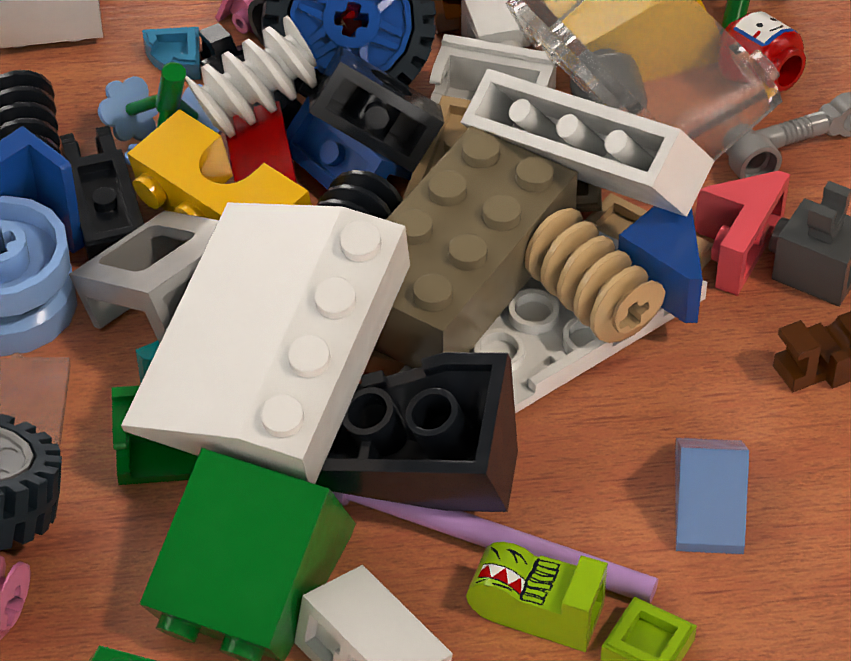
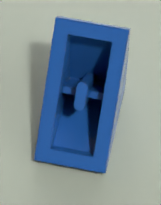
[618,206,703,323]

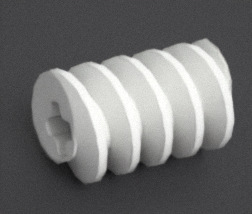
[185,15,317,138]

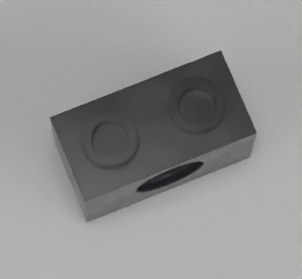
[309,46,444,173]

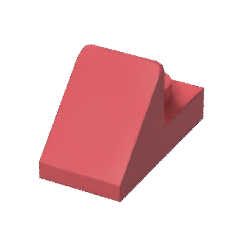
[694,170,790,296]

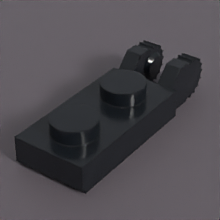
[59,126,144,260]

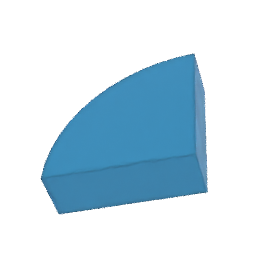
[142,27,201,80]

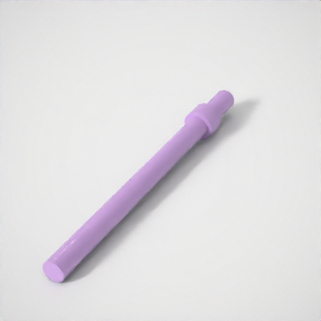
[332,492,659,604]

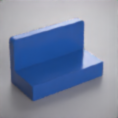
[286,96,412,190]
[0,126,84,253]

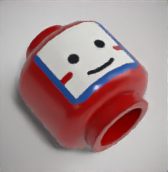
[719,11,806,97]

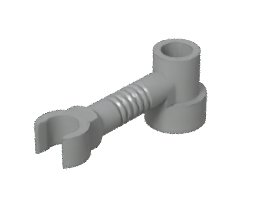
[717,92,851,179]

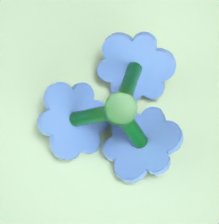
[98,62,222,165]

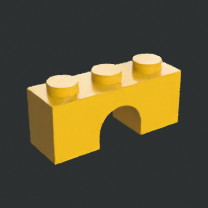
[127,109,312,220]

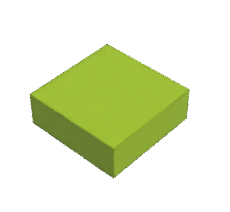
[600,596,697,661]

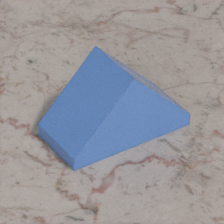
[675,438,750,554]

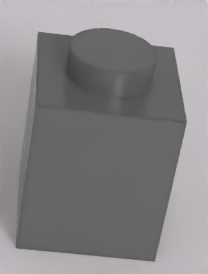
[769,181,851,307]

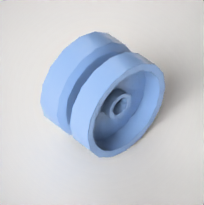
[0,196,77,357]

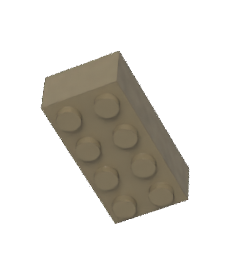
[374,126,578,369]

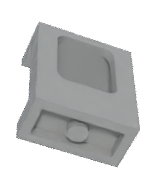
[69,210,219,343]

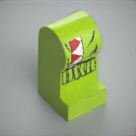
[466,542,608,652]

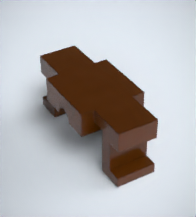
[773,311,851,392]

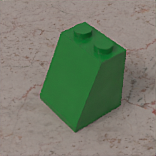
[140,448,356,661]

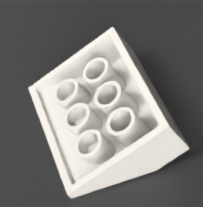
[121,202,410,484]

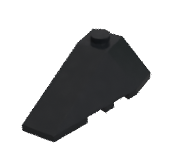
[315,352,518,512]

